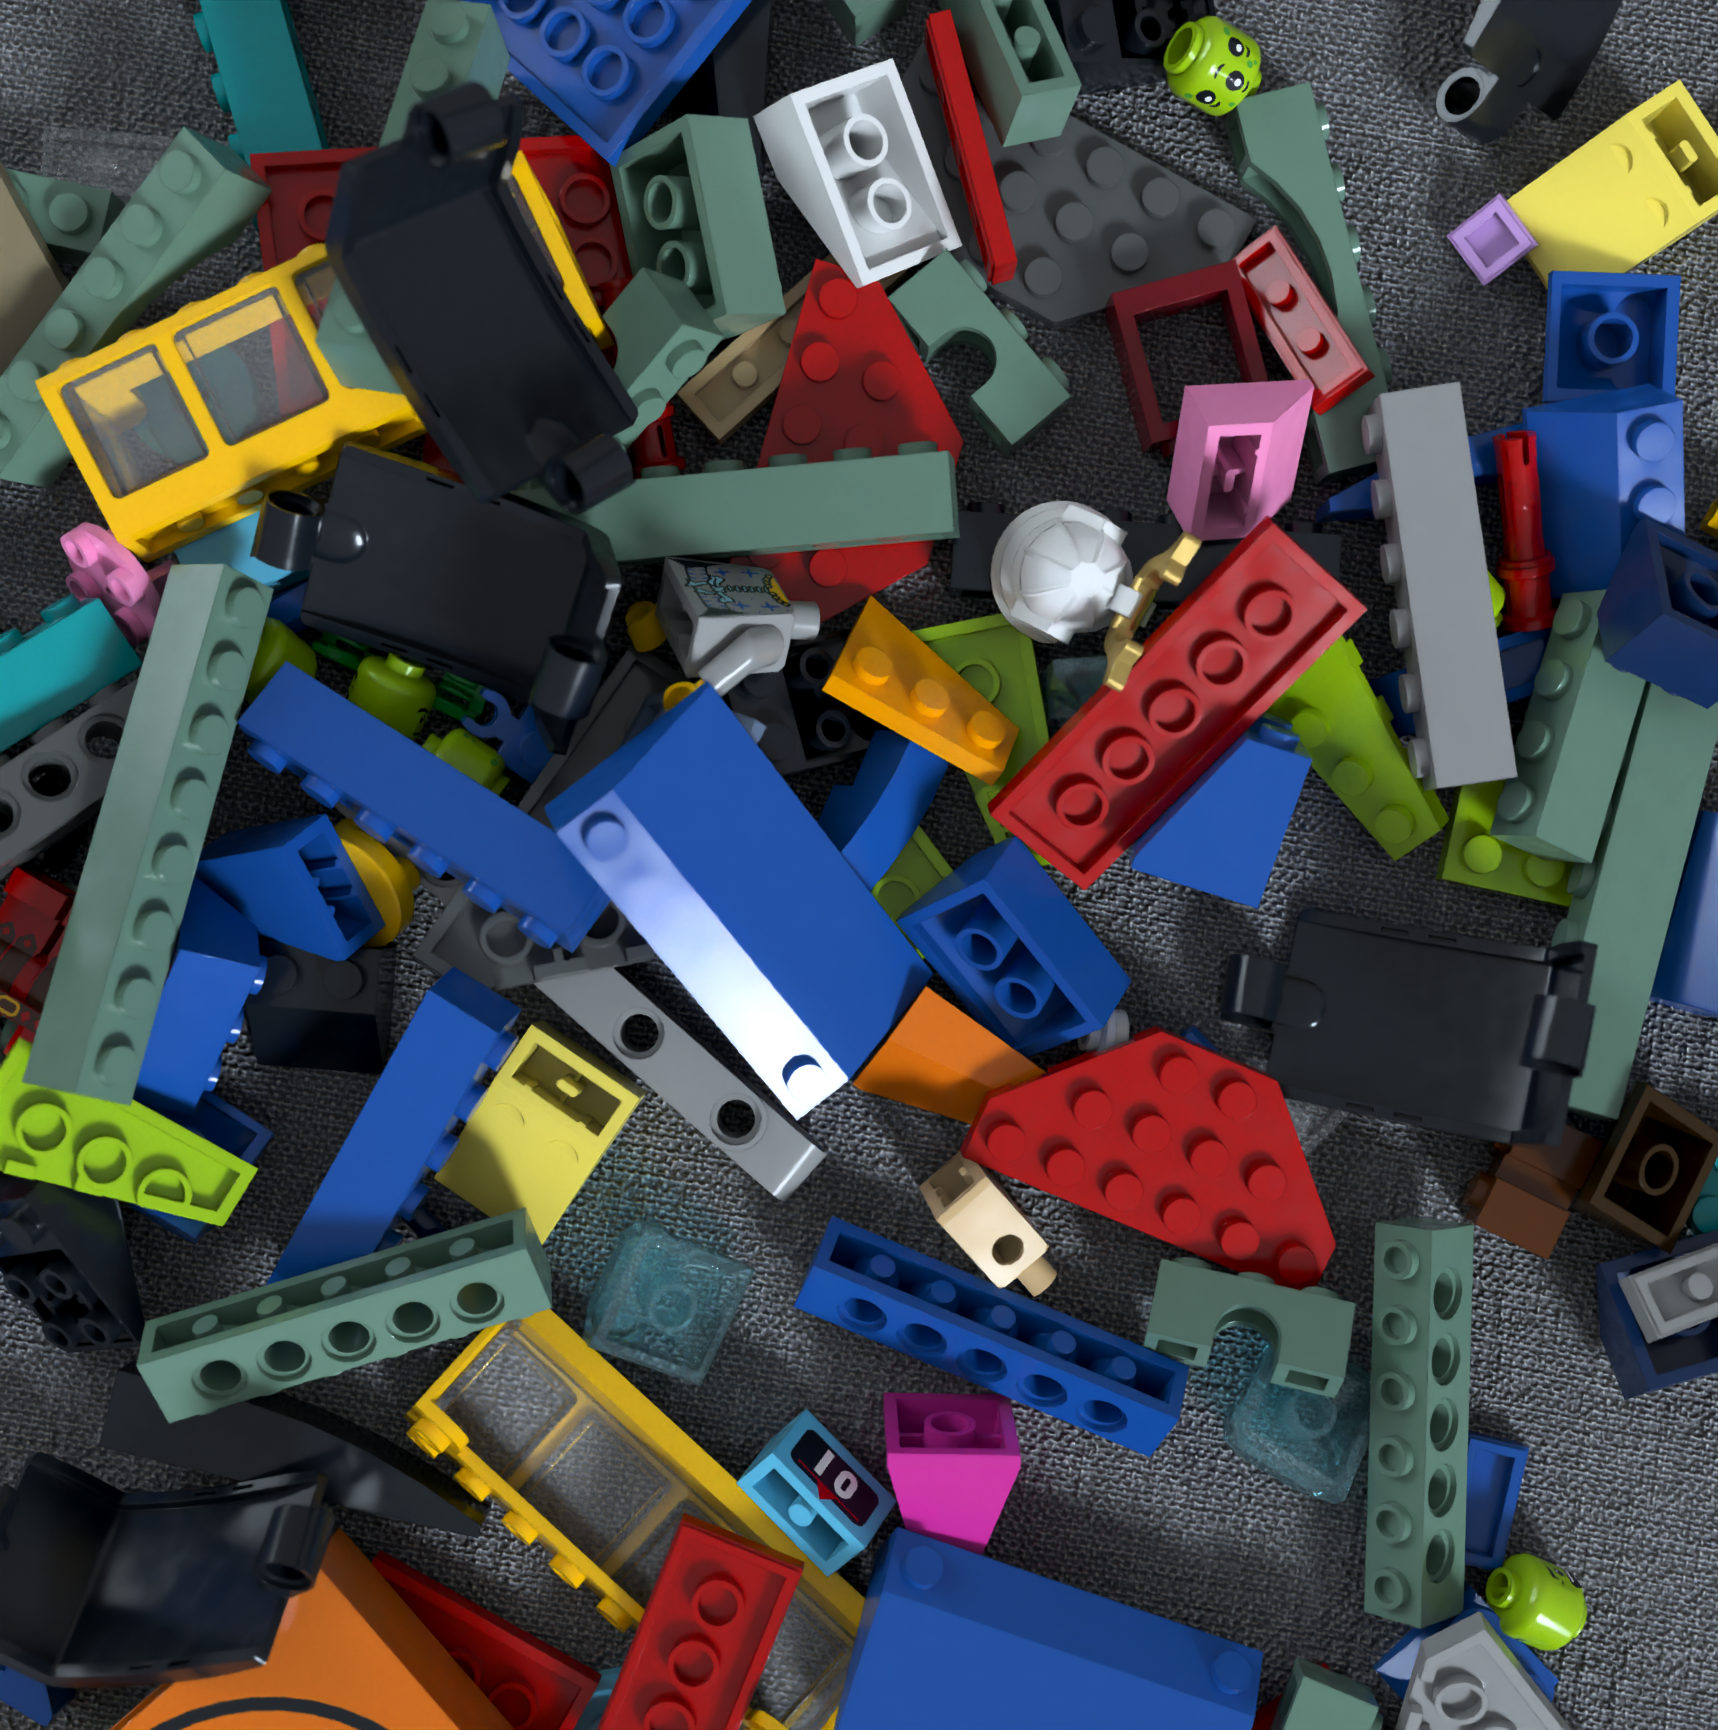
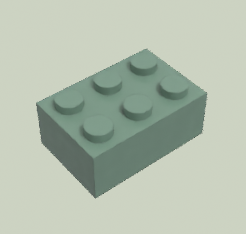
[610,114,786,344]

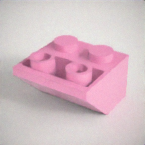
[1167,379,1314,541]

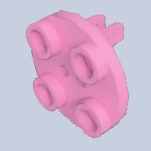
[60,522,177,646]

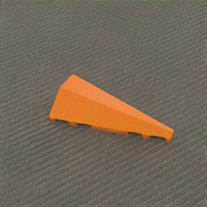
[852,985,1047,1124]

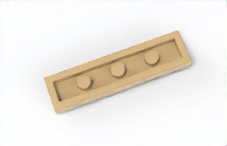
[676,253,907,445]

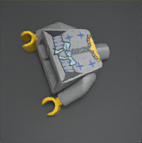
[626,557,820,712]

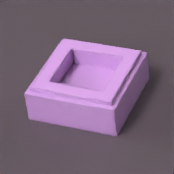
[1446,193,1540,286]

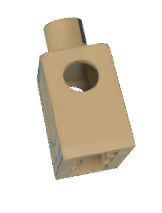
[919,1151,1057,1298]

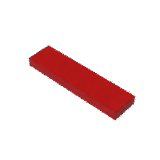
[924,9,1018,285]

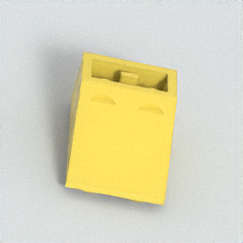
[1507,79,1718,291]
[434,1020,647,1245]

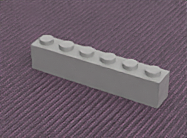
[1361,381,1518,791]

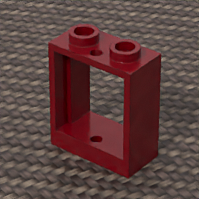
[1104,259,1269,459]

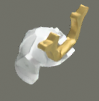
[990,501,1202,692]

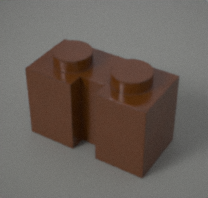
[1463,1124,1604,1260]

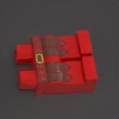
[0,867,77,1056]

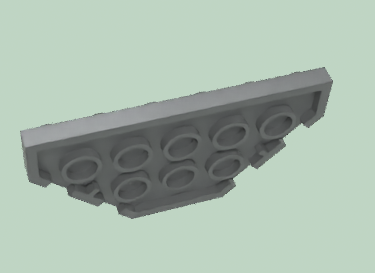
[901,40,1257,329]
[412,643,687,991]

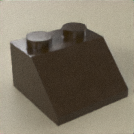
[1573,1081,1718,1254]

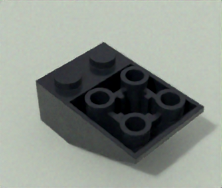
[1044,0,1216,95]
[690,629,893,779]
[0,1171,145,1353]

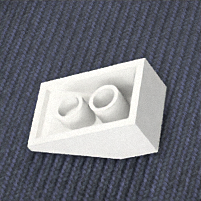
[753,58,962,289]

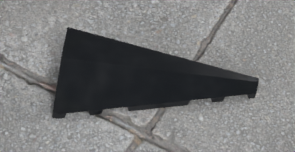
[670,0,773,339]

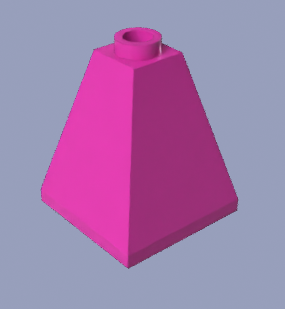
[883,1393,1021,1555]

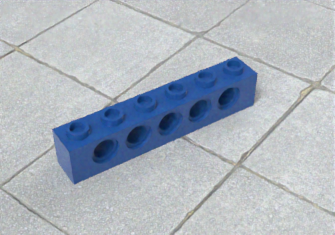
[793,1216,1190,1457]

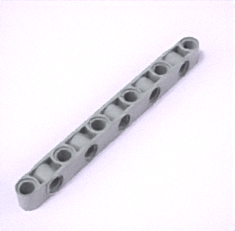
[334,802,828,1202]

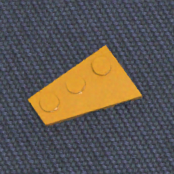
[822,595,1020,786]

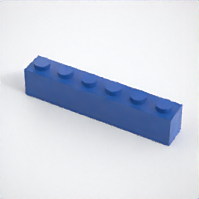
[237,661,611,953]
[266,966,522,1285]

